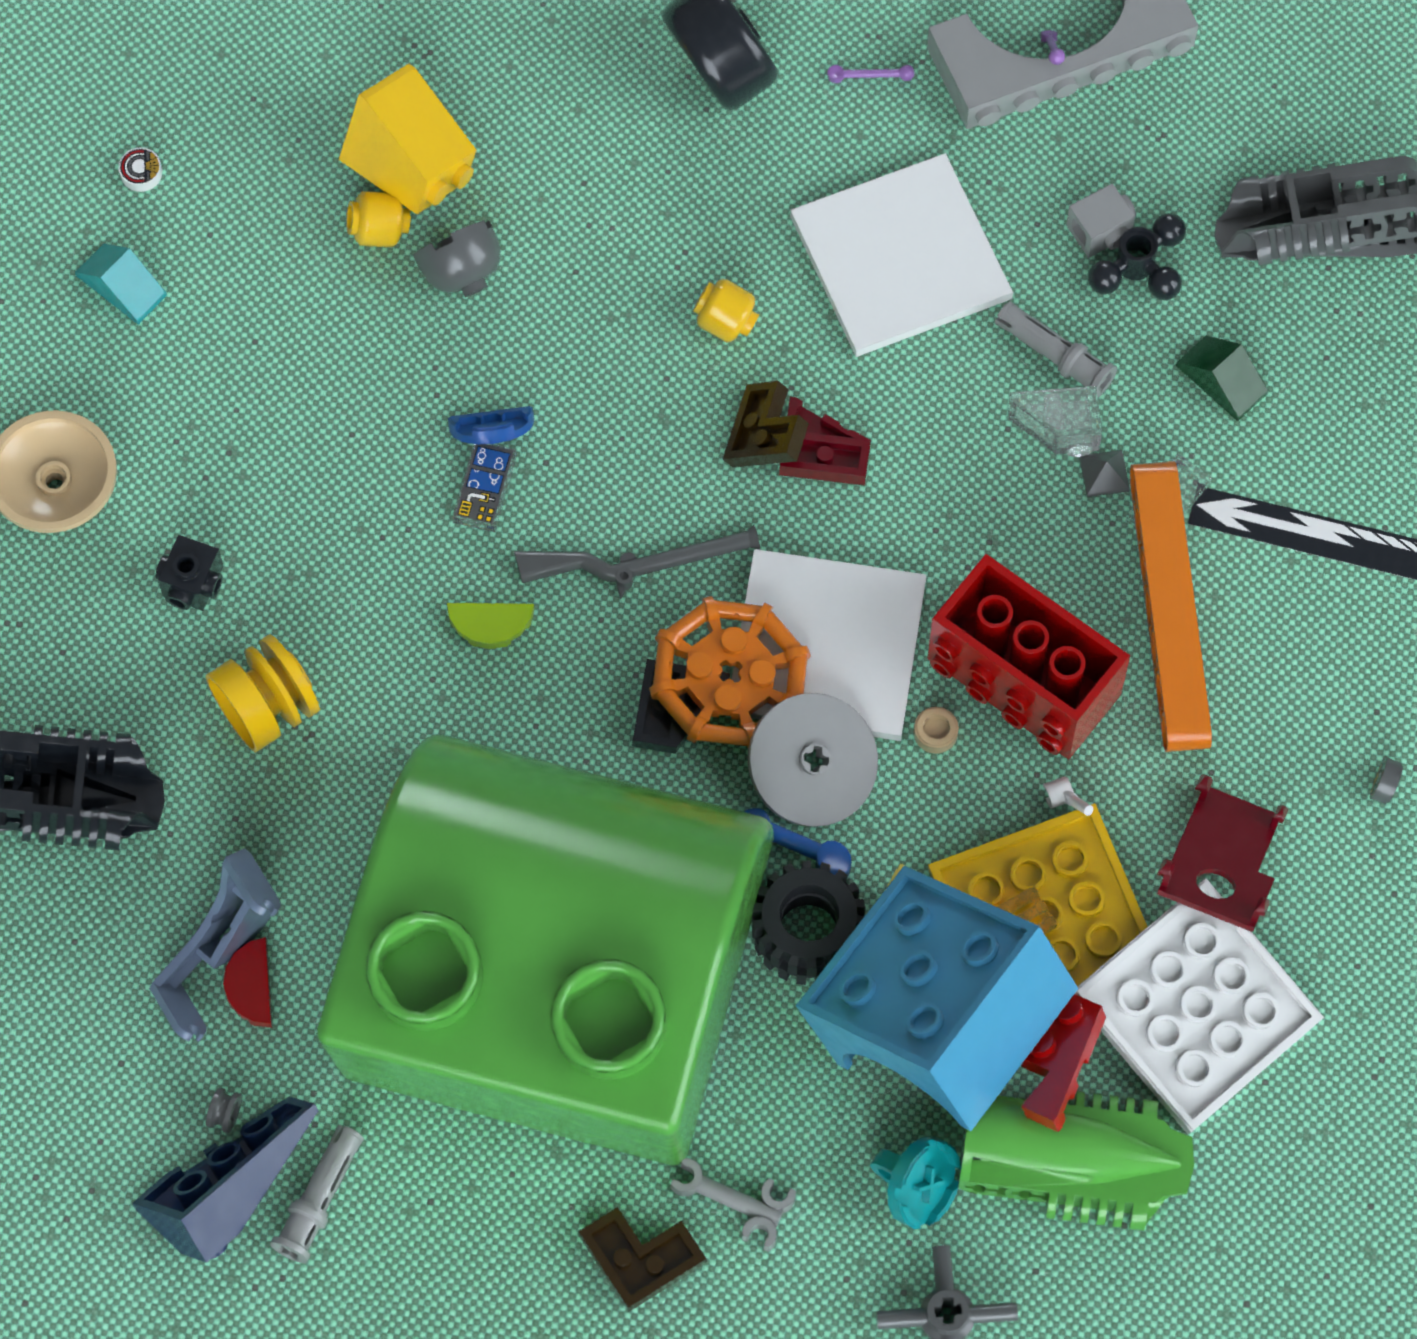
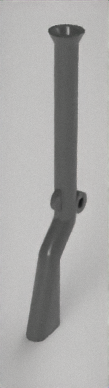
[514,525,760,600]

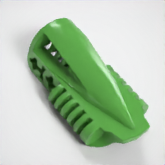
[959,1091,1194,1231]

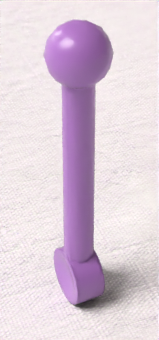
[1041,30,1065,65]
[828,65,915,83]

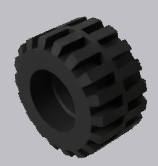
[752,861,866,985]

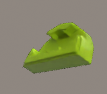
[447,603,535,649]

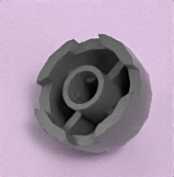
[413,221,501,297]

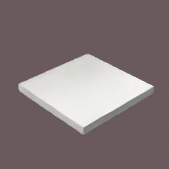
[790,153,1013,357]
[732,549,927,741]
[1075,878,1324,1134]

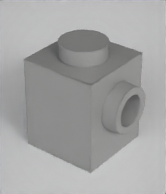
[1066,183,1136,258]

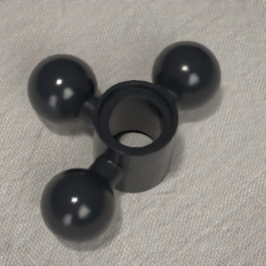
[1088,213,1186,300]

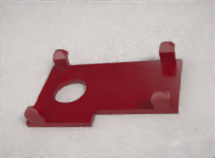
[1157,774,1288,932]

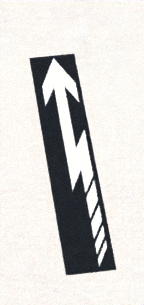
[1188,486,1417,580]

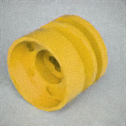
[205,634,320,753]

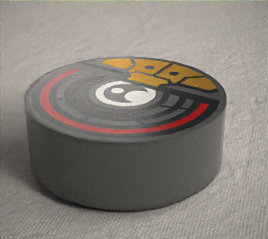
[1370,757,1403,804]

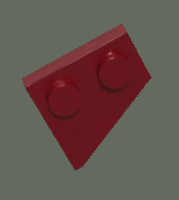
[779,396,871,486]

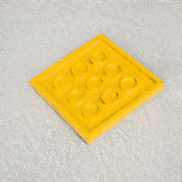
[928,803,1148,986]

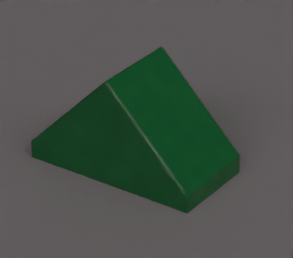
[1176,336,1268,421]

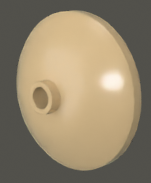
[0,410,117,533]

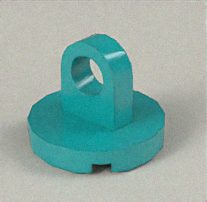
[870,1137,961,1229]

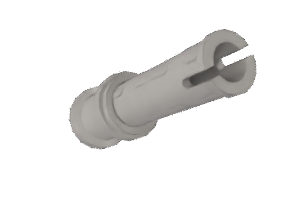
[995,301,1117,398]
[270,1125,364,1263]

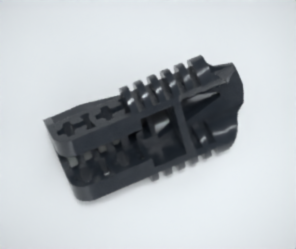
[0,725,165,851]

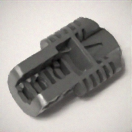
[1215,156,1417,266]

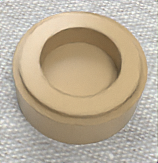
[914,707,959,754]

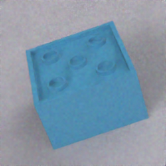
[796,866,1078,1131]

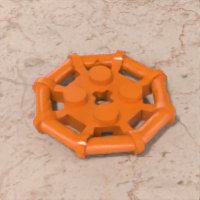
[649,596,811,748]

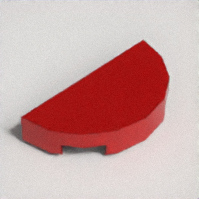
[223,937,272,1028]

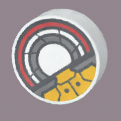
[119,148,162,192]

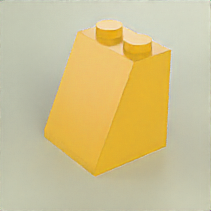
[338,63,477,214]

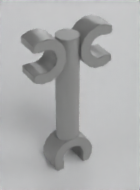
[671,1158,796,1252]

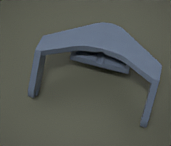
[149,848,281,1041]

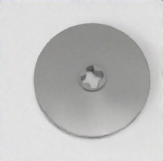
[748,693,878,827]

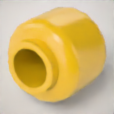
[346,191,411,247]
[693,279,759,342]

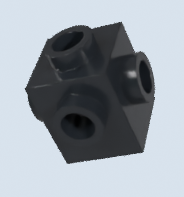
[155,535,223,611]

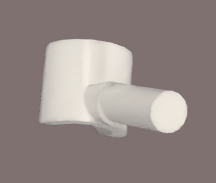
[1043,776,1093,816]

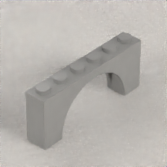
[927,0,1198,129]

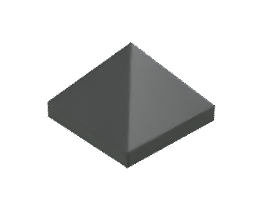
[1079,450,1130,497]

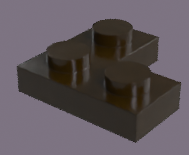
[723,381,809,468]
[578,1207,707,1312]

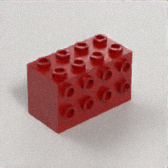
[927,554,1131,760]

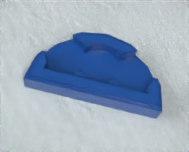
[448,406,534,445]

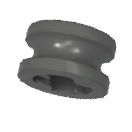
[206,1087,242,1133]

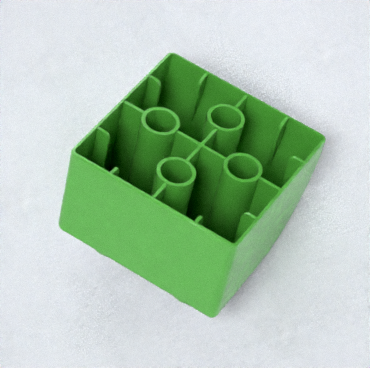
[317,734,774,1166]

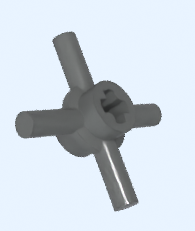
[876,1245,1018,1339]

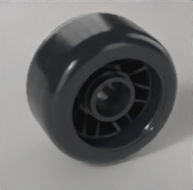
[661,0,778,110]

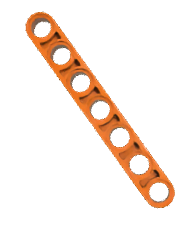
[1130,461,1212,752]

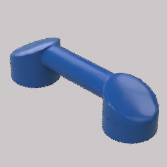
[744,808,852,877]

